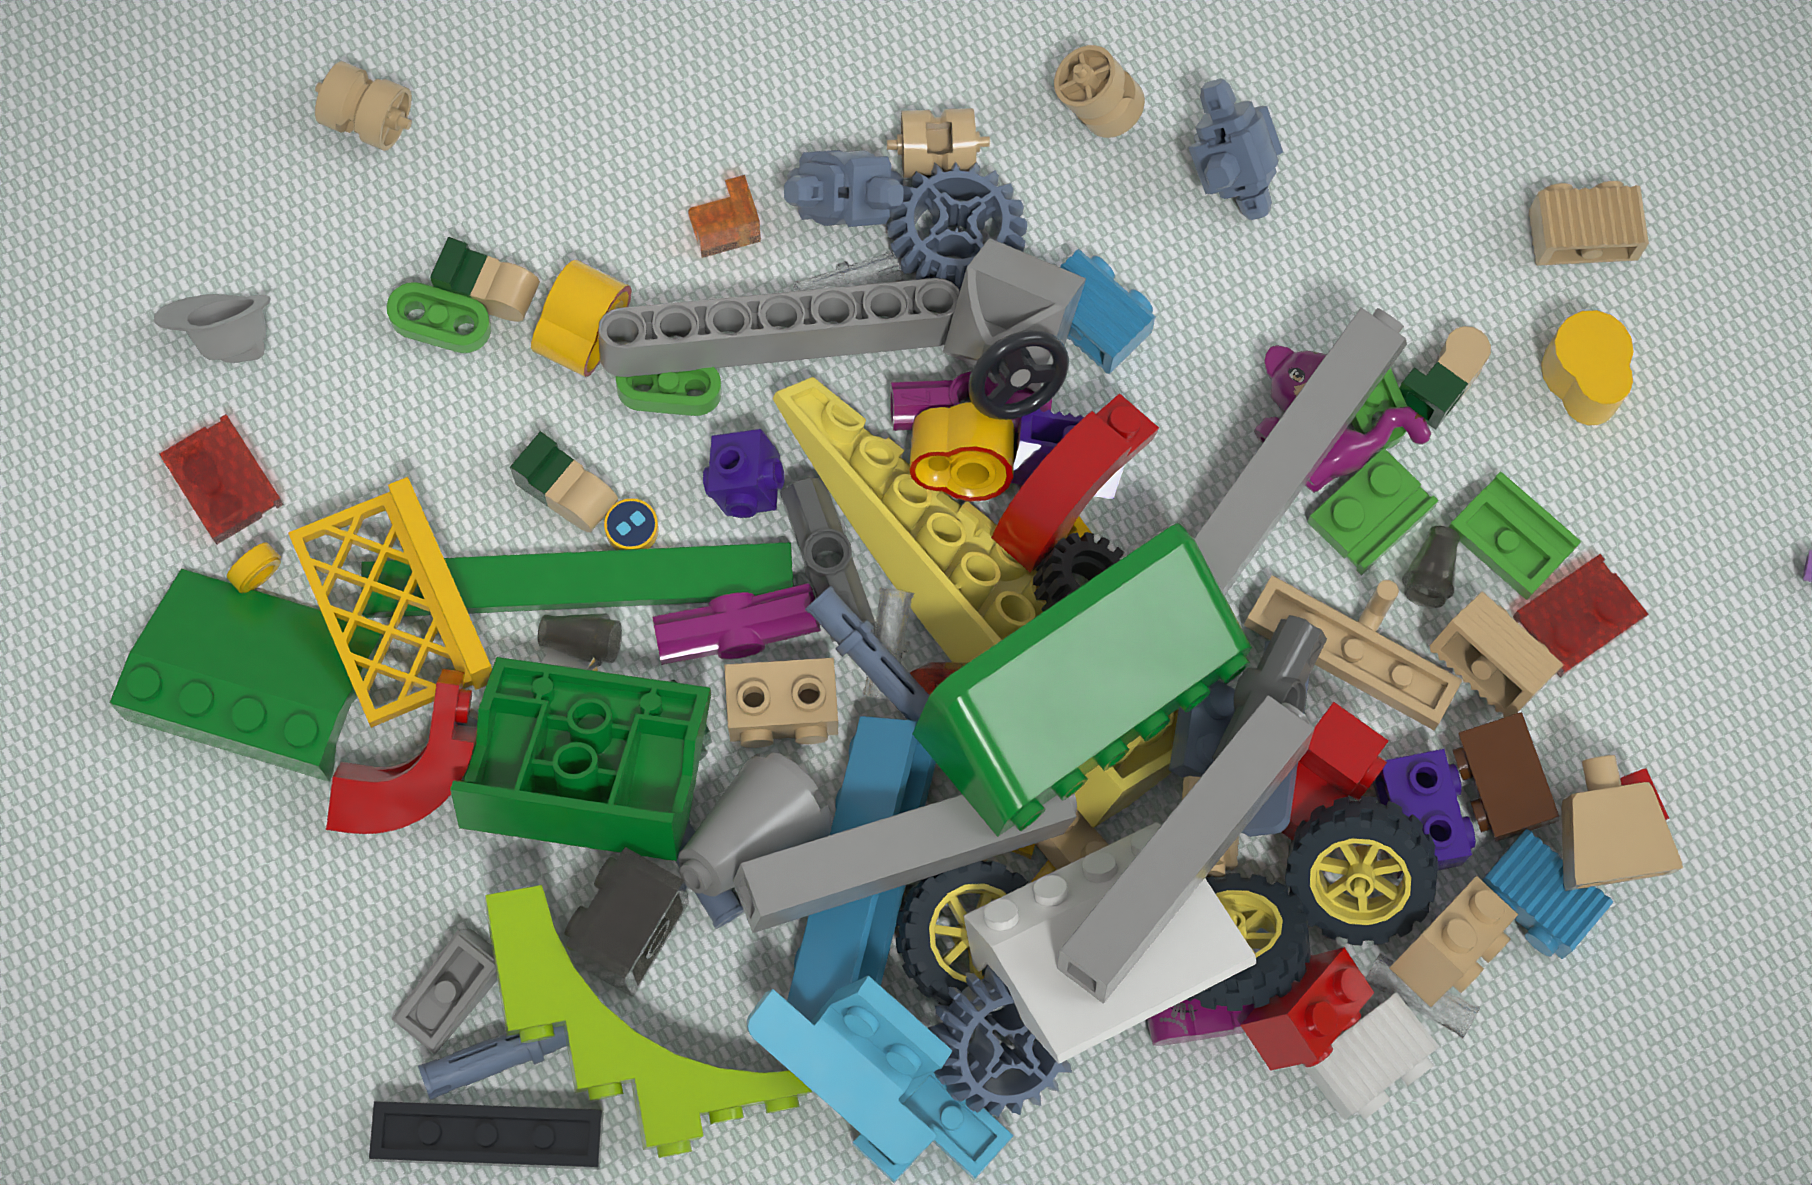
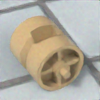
[1054,45,1145,138]
[315,61,412,151]
[887,108,990,178]

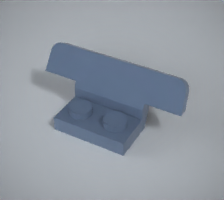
[1169,641,1310,837]

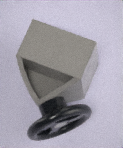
[943,238,1086,420]

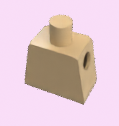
[1561,755,1683,891]

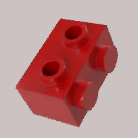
[1240,947,1374,1071]

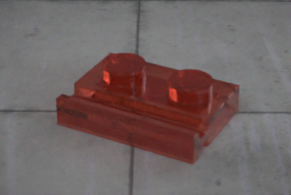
[159,414,284,545]
[1513,553,1649,678]

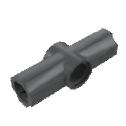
[780,477,876,642]
[1212,615,1327,761]

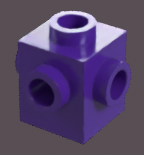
[703,429,784,518]

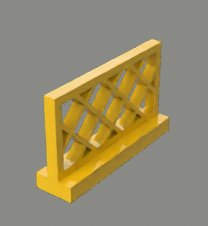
[288,477,492,728]

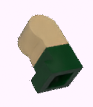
[430,237,540,322]
[1399,326,1491,430]
[510,431,618,533]

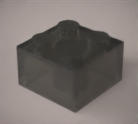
[564,847,690,998]

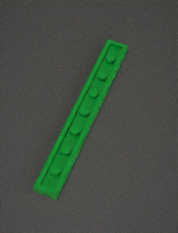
[361,542,793,618]

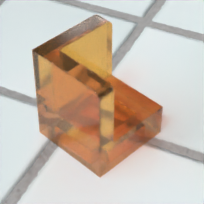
[688,175,761,258]

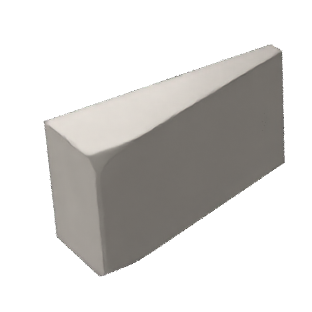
[392,928,497,1054]

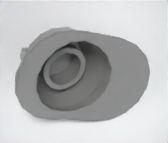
[154,294,271,363]

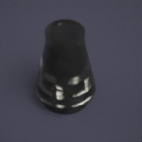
[1402,526,1460,608]
[538,613,622,667]

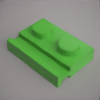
[1307,448,1439,576]
[1447,471,1582,600]

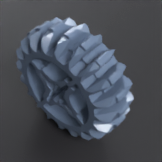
[887,161,1027,291]
[928,965,1072,1118]

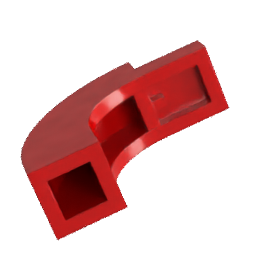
[991,393,1159,573]
[326,669,477,834]

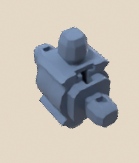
[1188,78,1284,220]
[784,150,904,227]

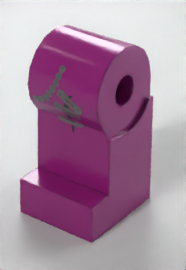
[1147,998,1254,1046]

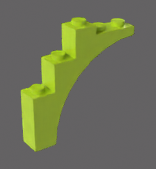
[484,885,812,1158]

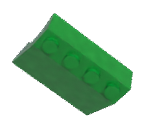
[109,568,384,782]
[450,657,711,861]

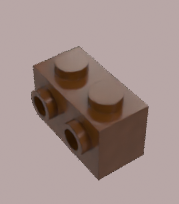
[1452,712,1560,842]

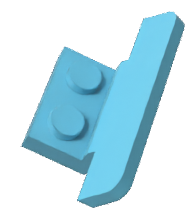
[747,975,952,1165]

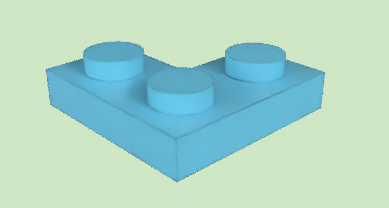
[852,1071,1014,1184]

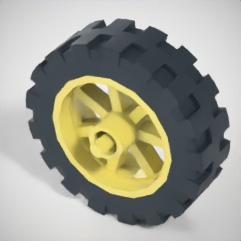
[1285,796,1438,946]
[896,861,1028,1006]
[1186,873,1311,1011]

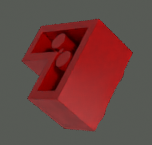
[1281,701,1389,840]

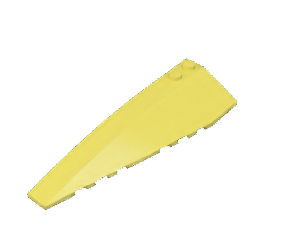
[772,377,1179,828]

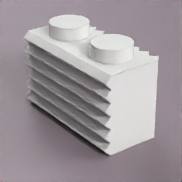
[1303,992,1440,1120]

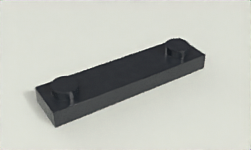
[369,1101,604,1170]

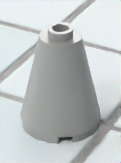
[679,752,831,896]

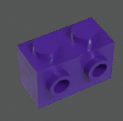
[1373,749,1476,879]

